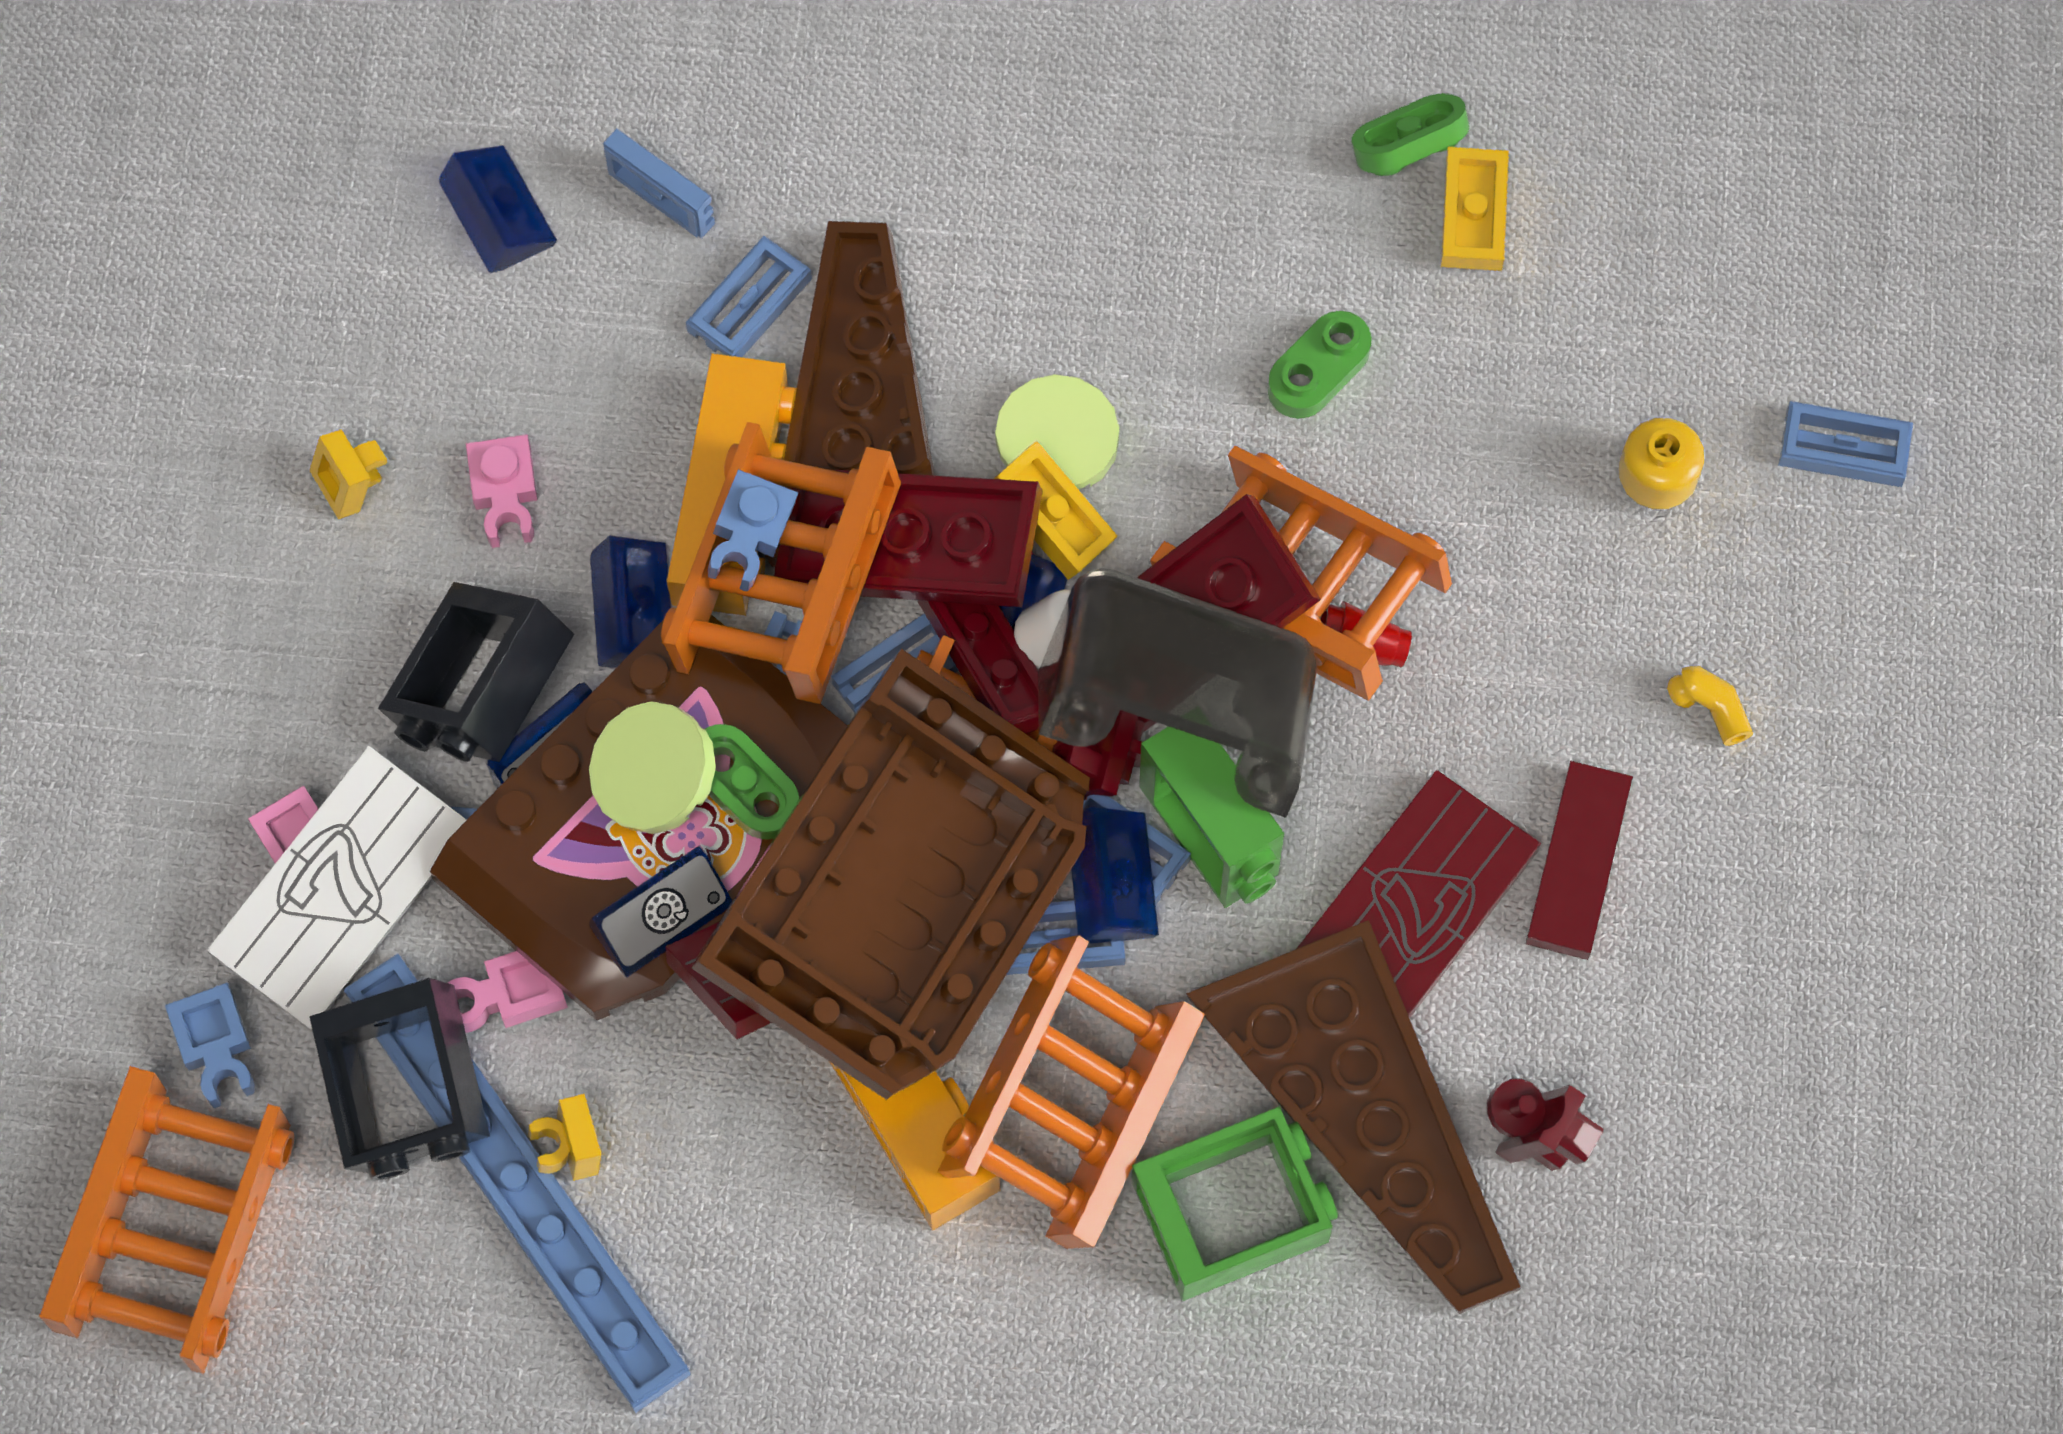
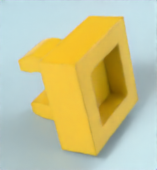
[309,429,388,520]
[528,1093,602,1181]

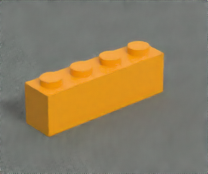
[667,353,797,616]
[829,1062,1000,1231]

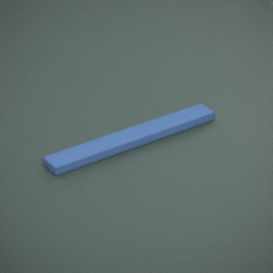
[343,953,691,1413]

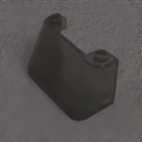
[1038,568,1317,818]

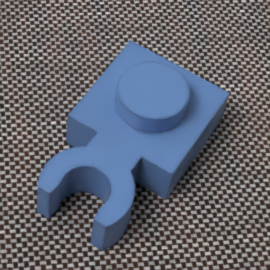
[708,469,798,592]
[165,983,255,1108]

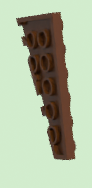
[765,221,935,567]
[1186,920,1521,1314]

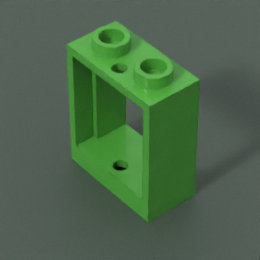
[1139,709,1284,908]
[1131,1106,1338,1302]

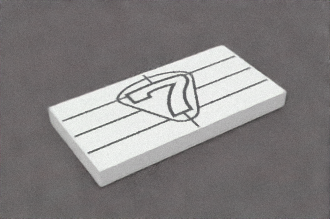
[207,746,467,1031]

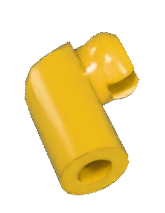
[1667,666,1754,746]

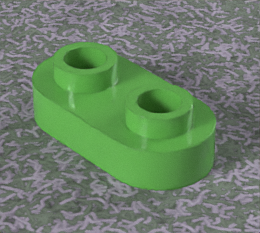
[1352,93,1470,176]
[1268,311,1372,419]
[705,724,799,839]

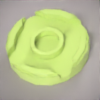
[995,374,1120,489]
[589,701,716,834]

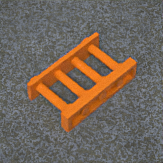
[661,422,901,704]
[1150,446,1452,701]
[937,935,1205,1249]
[39,1066,295,1374]

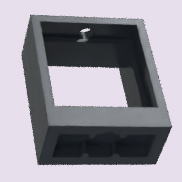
[378,582,575,762]
[309,978,490,1181]

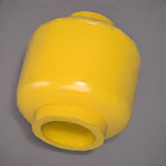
[1619,418,1704,509]

